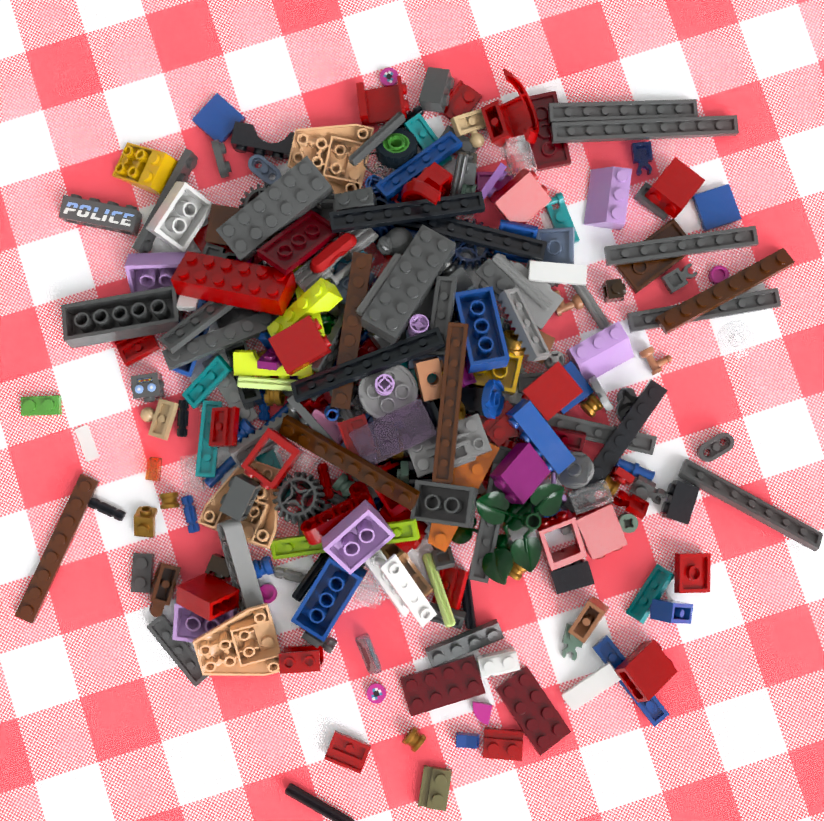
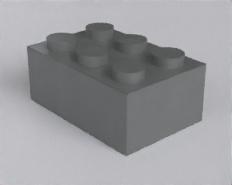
[410,480,478,528]

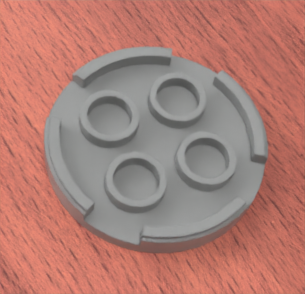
[359,364,418,422]

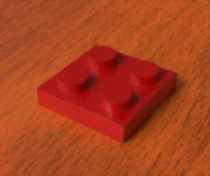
[674,553,711,593]

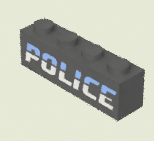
[59,194,142,236]

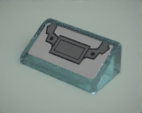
[355,633,382,674]

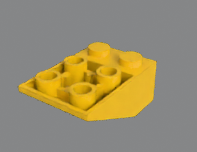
[112,142,178,196]

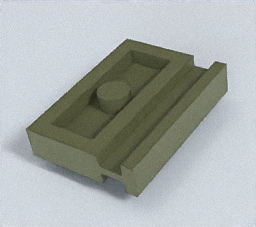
[418,765,452,811]

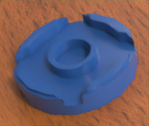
[481,379,505,419]

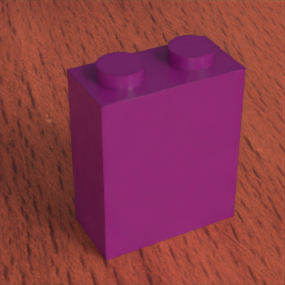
[490,443,551,504]

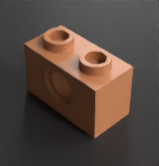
[413,356,444,402]

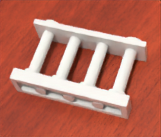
[364,549,437,628]

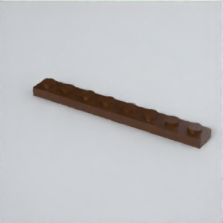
[655,248,795,335]
[330,252,373,410]
[432,322,469,484]
[279,415,420,510]
[14,474,100,624]

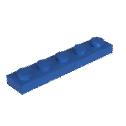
[375,131,463,201]
[592,635,670,727]

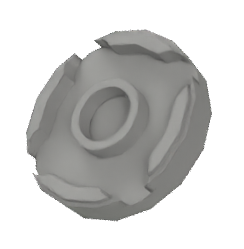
[589,375,614,411]
[556,451,594,489]

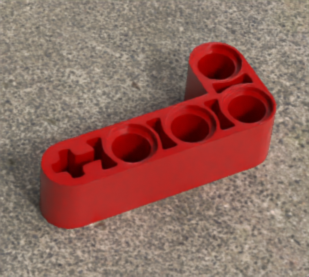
[300,481,377,545]

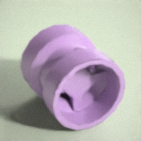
[408,314,429,337]
[374,374,395,396]

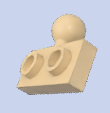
[450,109,487,148]
[140,398,179,441]

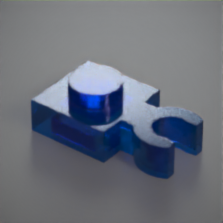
[631,141,653,176]

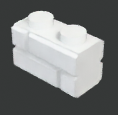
[476,647,520,679]

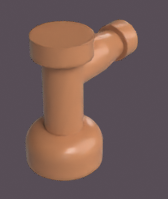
[554,290,584,317]
[639,346,672,376]

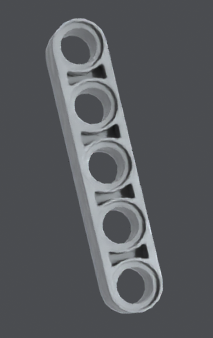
[217,518,264,611]

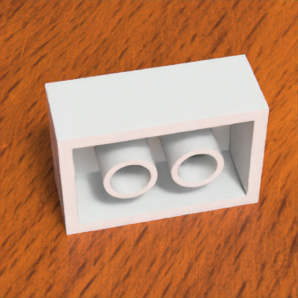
[146,181,213,252]

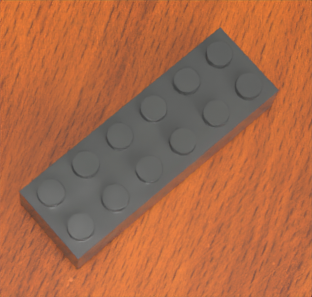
[216,156,334,262]
[361,225,456,344]
[61,286,184,348]

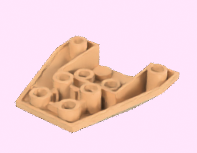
[287,124,374,195]
[198,460,280,549]
[193,603,281,676]

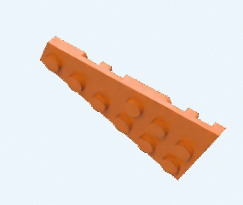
[428,443,500,552]

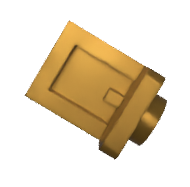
[133,506,158,538]

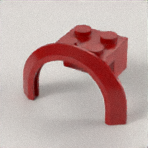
[481,69,539,148]
[401,162,452,205]

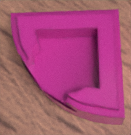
[472,701,492,725]

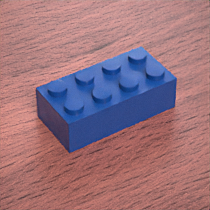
[454,286,510,374]
[291,556,367,642]

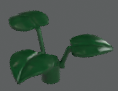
[476,484,564,572]
[452,500,532,585]

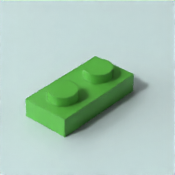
[21,395,62,416]

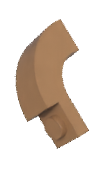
[380,543,434,597]

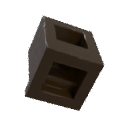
[602,278,626,303]
[205,553,230,579]

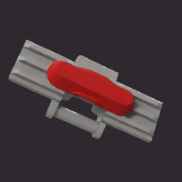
[294,228,379,292]

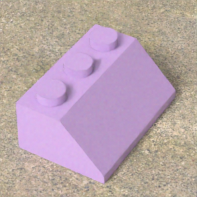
[583,166,632,230]
[124,252,186,293]
[566,321,634,382]
[321,499,395,575]
[172,602,238,642]

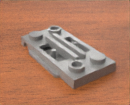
[479,254,564,330]
[405,413,492,478]

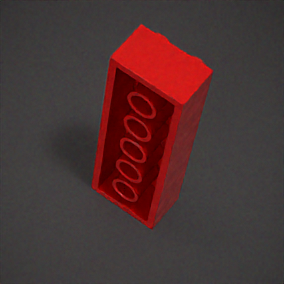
[170,251,297,316]

